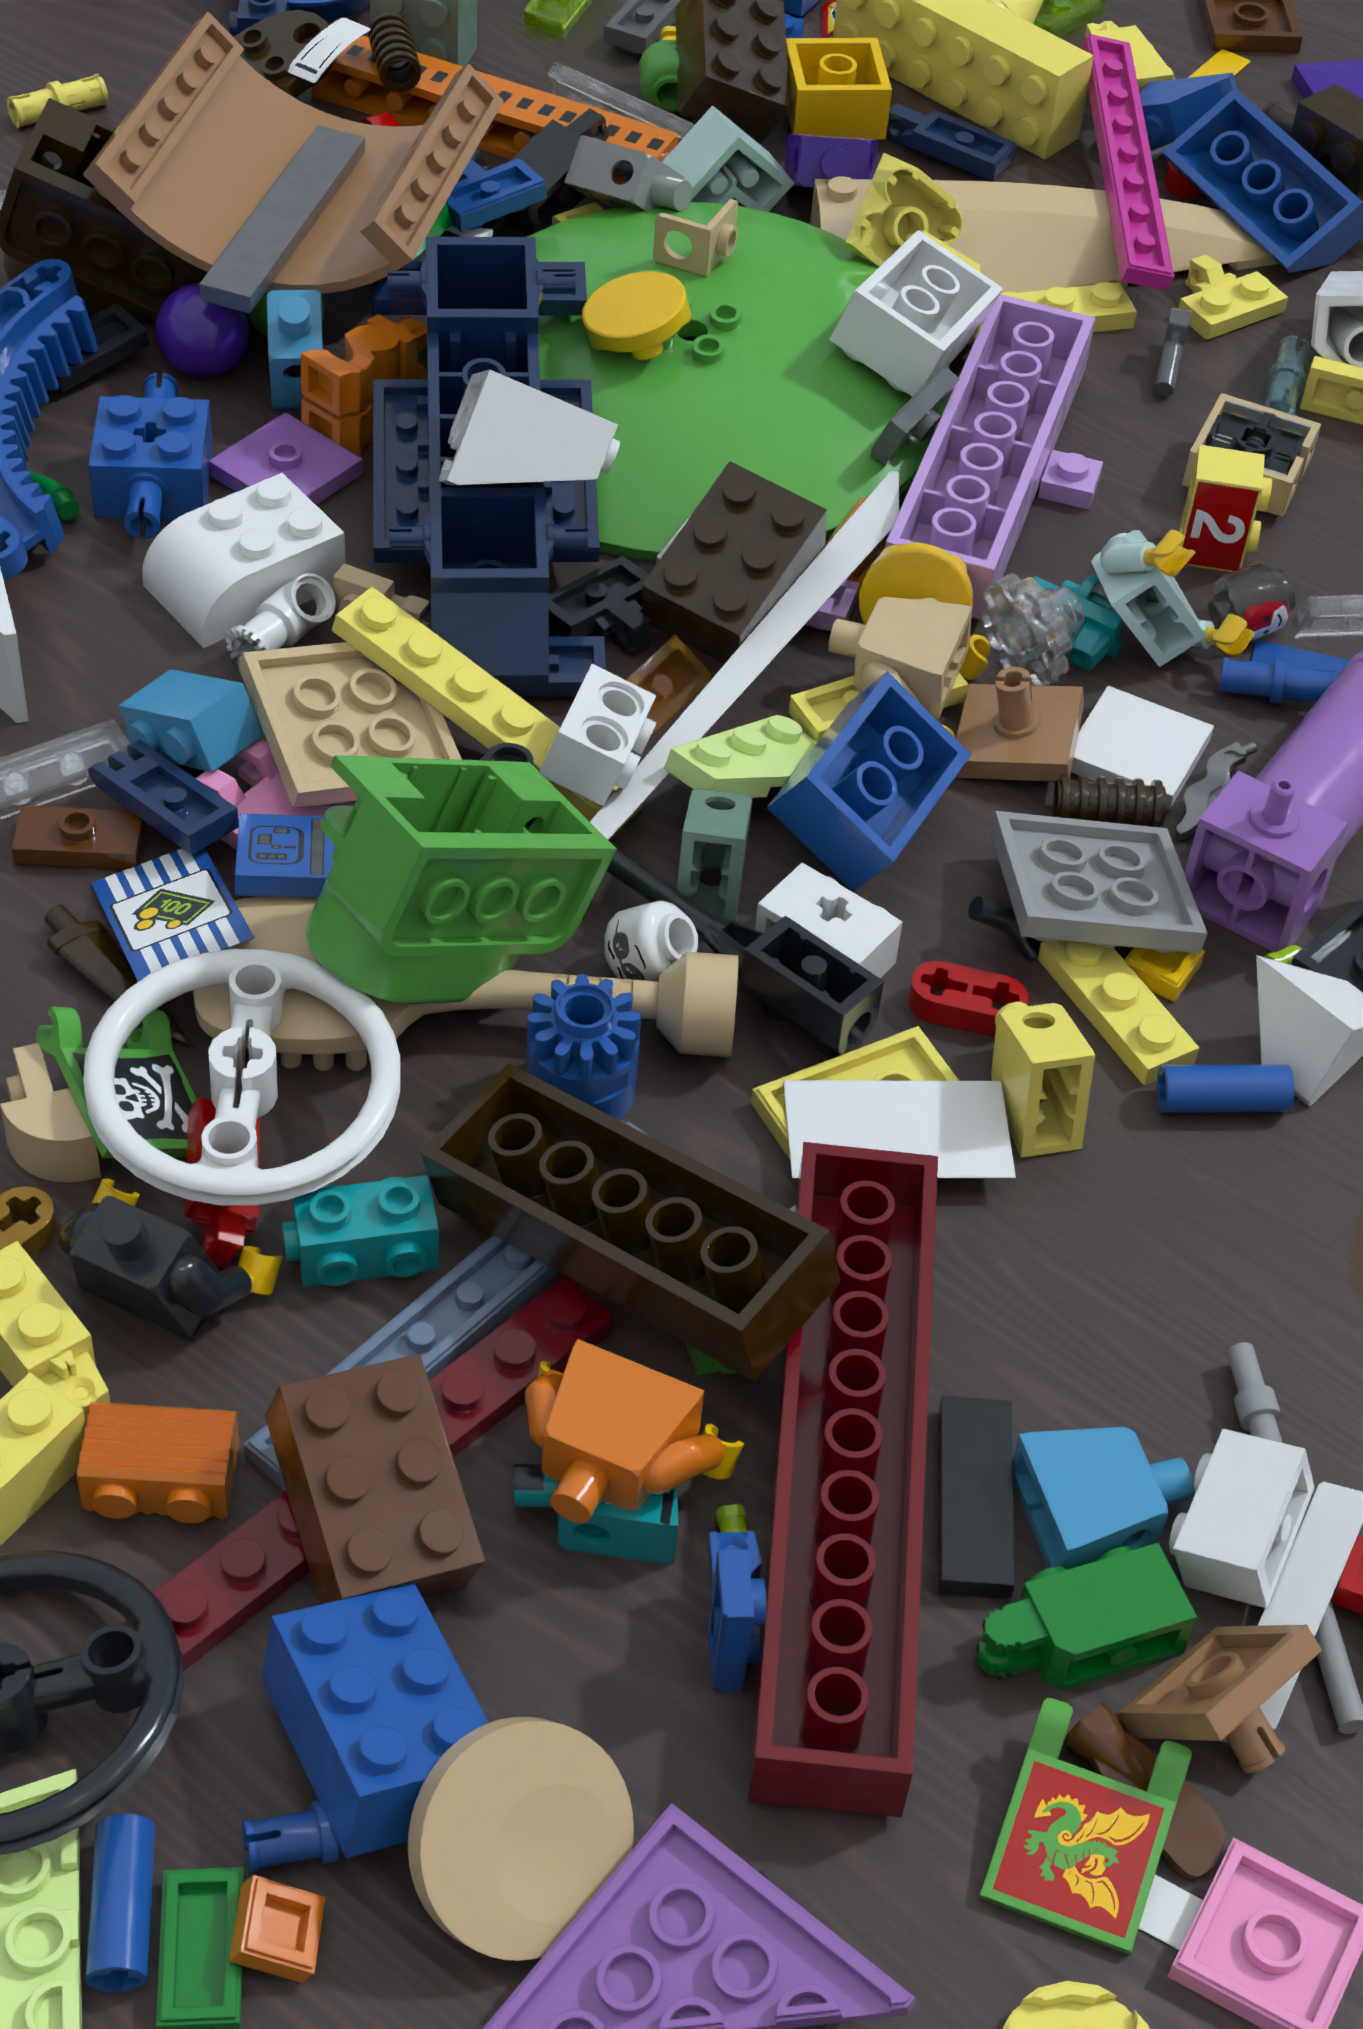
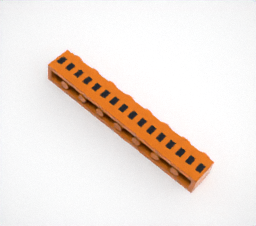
[311,35,678,185]

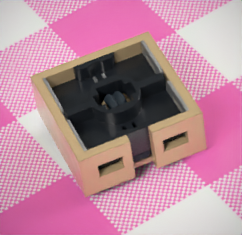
[1182,393,1321,517]

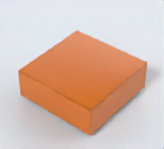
[229,1875,326,1983]

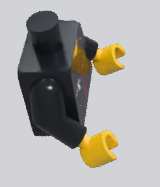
[58,1178,283,1341]

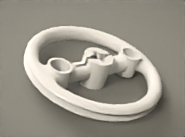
[83,949,400,1206]

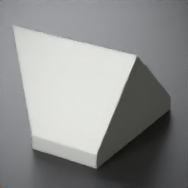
[1256,955,1363,1107]

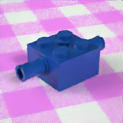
[88,373,213,539]

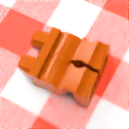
[300,314,428,456]

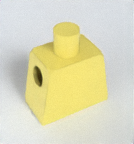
[991,1002,1095,1158]

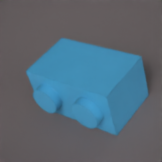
[118,669,264,772]

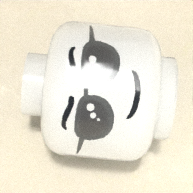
[604,901,698,981]

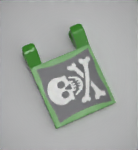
[35,1006,197,1158]

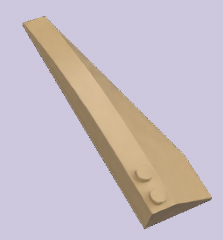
[810,176,1278,293]

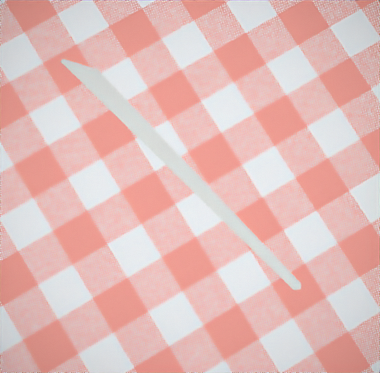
[590,471,899,840]

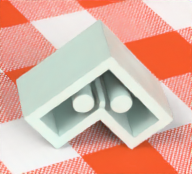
[662,106,795,212]

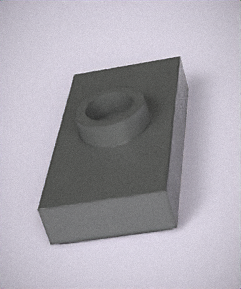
[871,367,960,466]

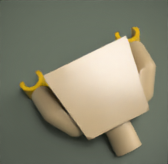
[829,596,990,738]

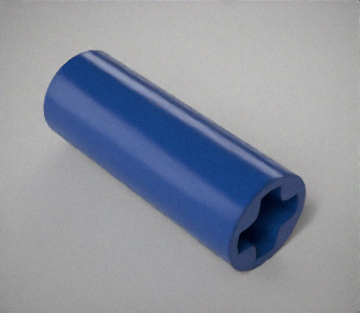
[1156,1064,1294,1113]
[85,1814,156,1993]

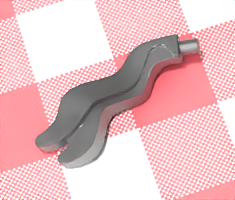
[1175,741,1257,841]

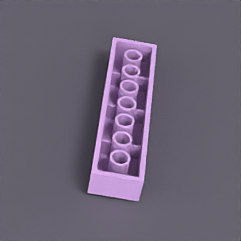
[885,294,1096,621]

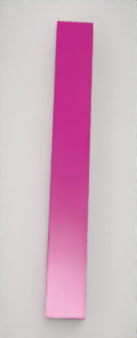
[1081,34,1174,291]

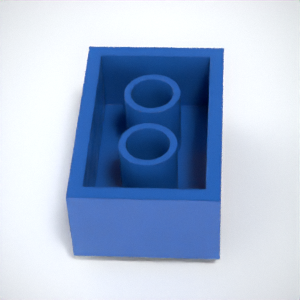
[767,671,971,891]
[261,1583,489,1859]

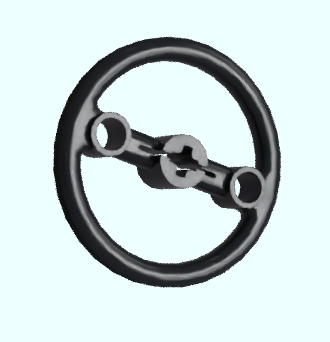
[0,1550,184,1856]

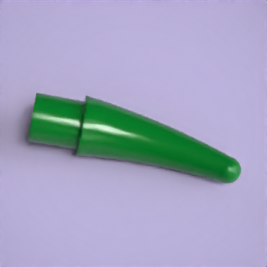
[29,471,80,520]

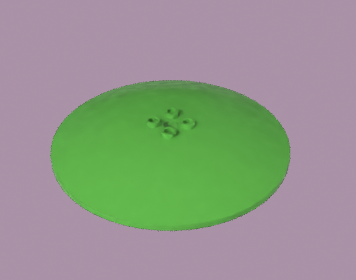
[528,202,950,562]

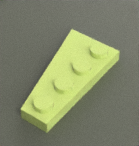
[0,1768,82,2029]

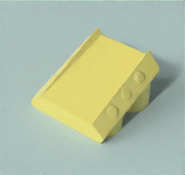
[845,153,963,267]

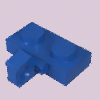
[446,158,547,232]
[708,1531,766,1693]

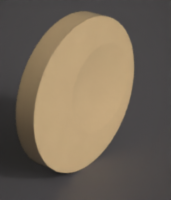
[408,1717,634,1961]

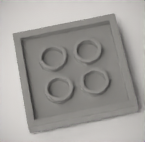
[990,811,1208,953]

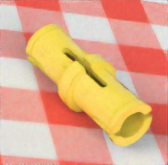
[7,74,109,129]

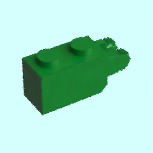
[975,1543,1197,1691]

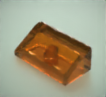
[626,634,714,735]

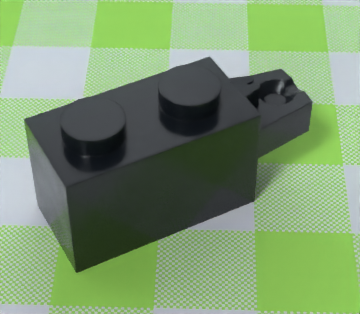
[503,108,610,236]

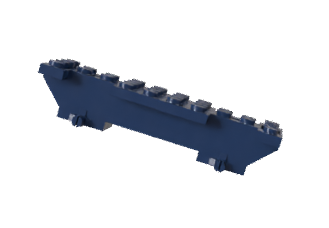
[373,237,606,697]

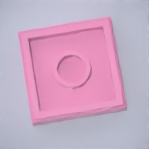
[1167,1837,1363,2029]

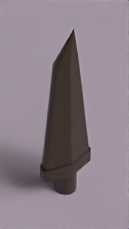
[45,905,194,1047]

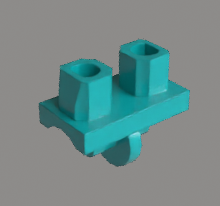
[1020,574,1124,671]

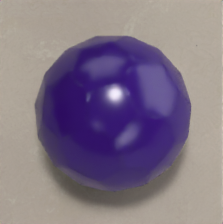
[155,283,250,378]

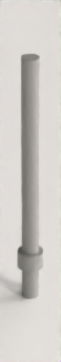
[1226,1342,1363,1734]

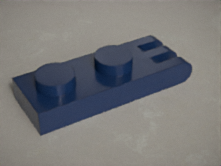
[88,740,239,855]

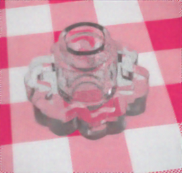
[981,573,1085,686]

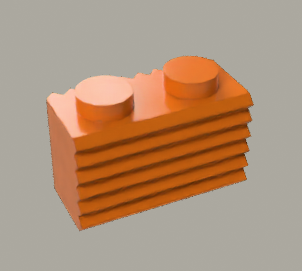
[77,1402,240,1523]

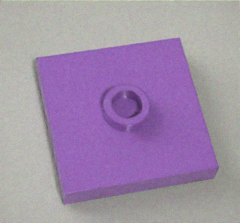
[209,412,363,505]

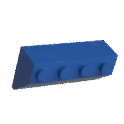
[1162,87,1363,273]

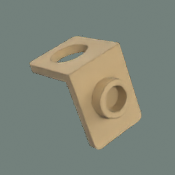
[653,199,738,277]

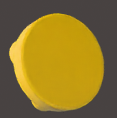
[582,271,691,360]
[859,543,973,625]

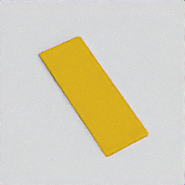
[1188,49,1251,78]

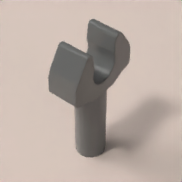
[1154,308,1192,396]

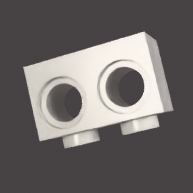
[539,664,657,806]

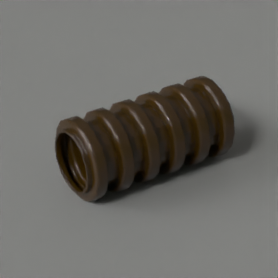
[367,12,422,93]
[1053,774,1166,828]

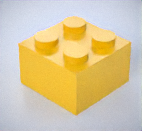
[786,38,892,140]

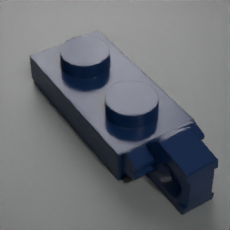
[886,103,1017,181]

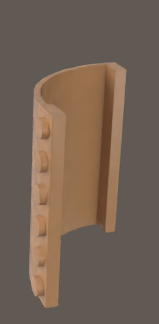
[83,11,503,294]

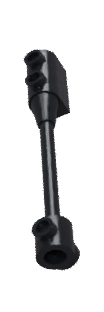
[480,743,884,1055]

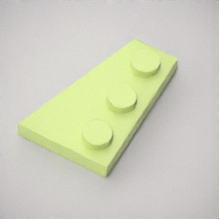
[664,715,817,798]

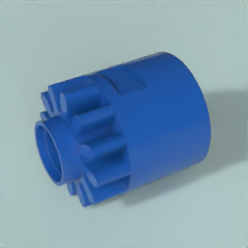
[526,974,641,1121]

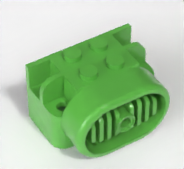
[306,755,617,1004]

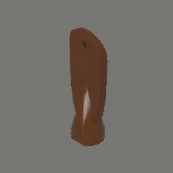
[1063,1702,1226,1881]

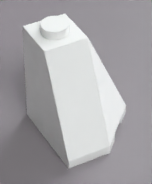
[1311,271,1363,368]
[439,370,620,485]

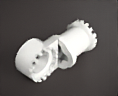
[226,573,336,666]

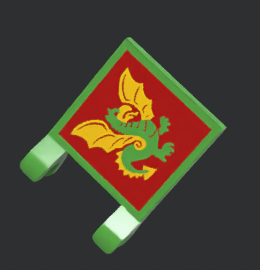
[979,1698,1192,1955]

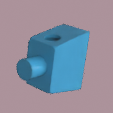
[267,290,323,410]
[1013,1427,1193,1570]

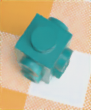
[281,1175,439,1287]

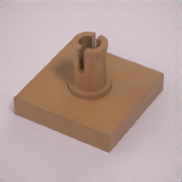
[955,667,1084,781]
[1117,1624,1322,1773]

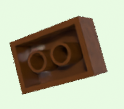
[265,1354,485,1605]

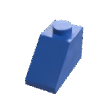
[1140,73,1237,150]

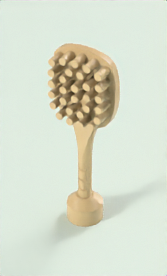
[193,896,738,1071]

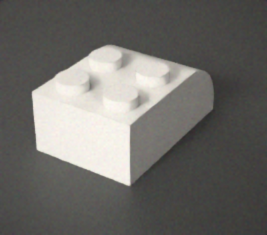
[829,230,1004,397]
[142,473,346,648]

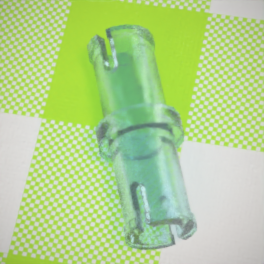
[1263,335,1311,416]

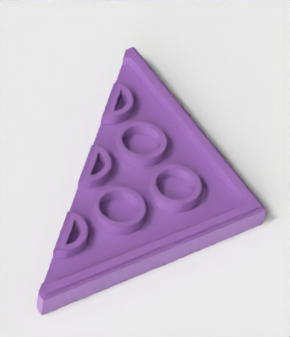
[483,1803,916,2029]

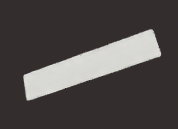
[1257,1482,1363,1730]

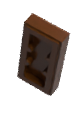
[12,805,145,869]

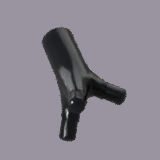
[968,896,1038,960]

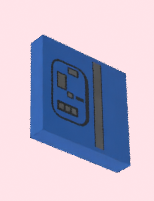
[235,813,335,898]

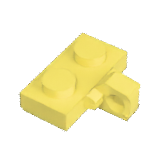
[1178,254,1288,340]

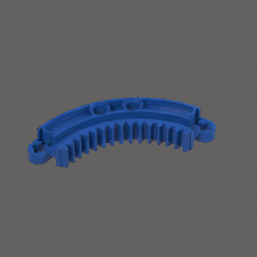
[0,259,98,580]

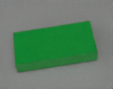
[156,1867,245,2029]

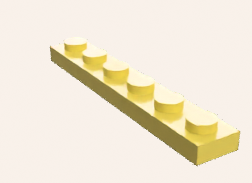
[331,587,647,840]

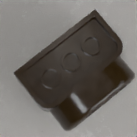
[0,98,208,324]

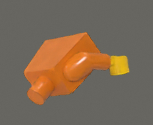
[525,1339,744,1523]

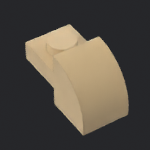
[0,1043,101,1183]

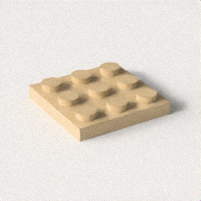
[239,642,462,808]

